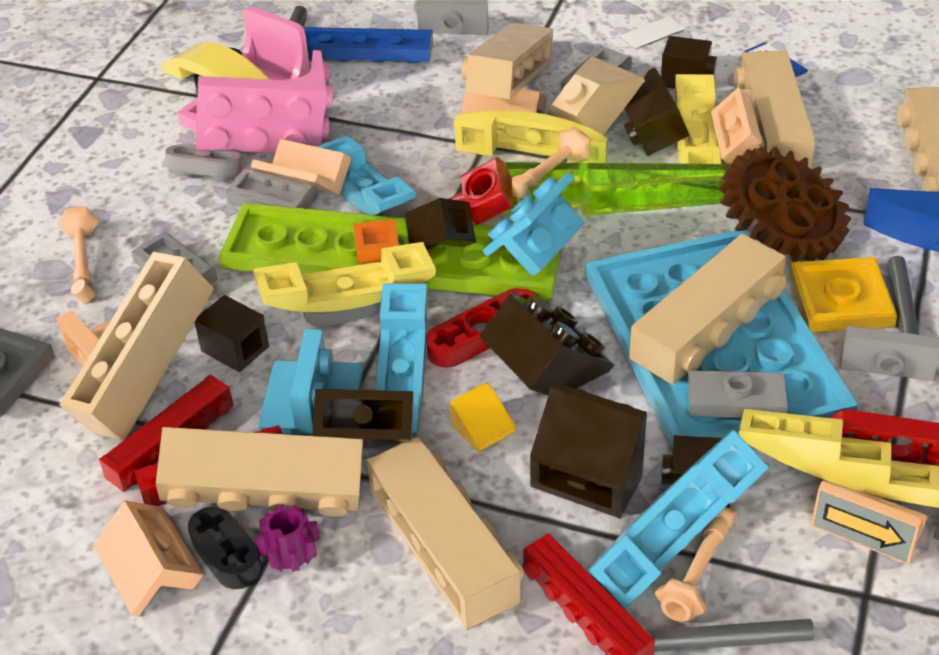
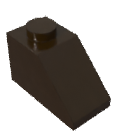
[624,67,690,156]
[312,389,414,448]

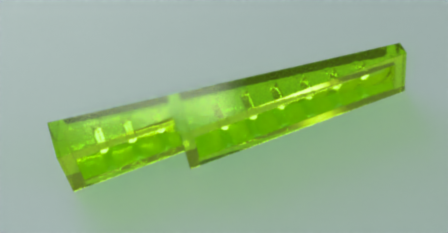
[501,162,730,217]

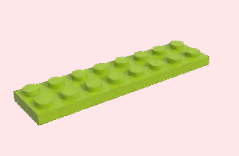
[219,203,563,301]

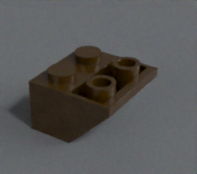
[479,293,614,395]
[530,382,647,519]

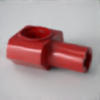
[449,157,518,225]

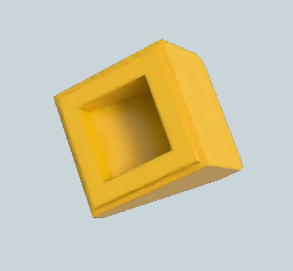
[450,382,516,453]

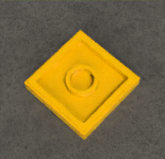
[789,257,897,332]

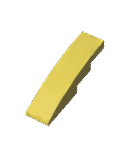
[739,409,939,508]

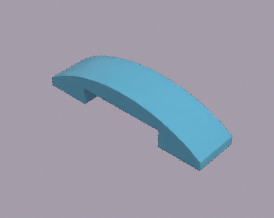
[317,135,417,215]
[376,283,427,437]
[587,430,769,609]

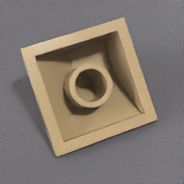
[547,56,645,136]

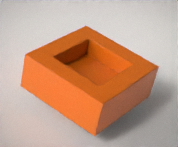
[353,219,399,264]

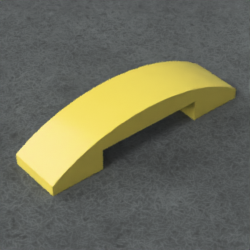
[162,42,270,80]
[675,74,722,179]
[454,110,608,174]
[253,242,436,312]

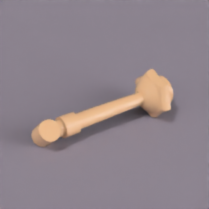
[512,127,591,198]
[58,206,99,303]
[655,507,737,622]

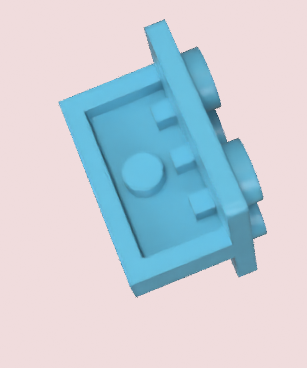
[482,172,586,277]
[259,329,363,435]

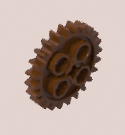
[719,146,851,262]

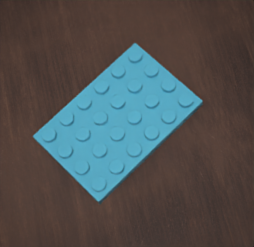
[585,230,858,448]

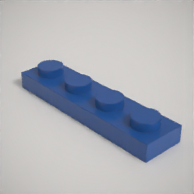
[303,27,433,63]

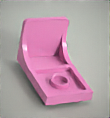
[177,6,310,131]
[196,50,333,153]

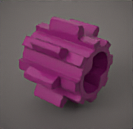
[255,505,320,572]

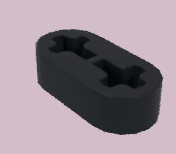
[188,506,262,589]

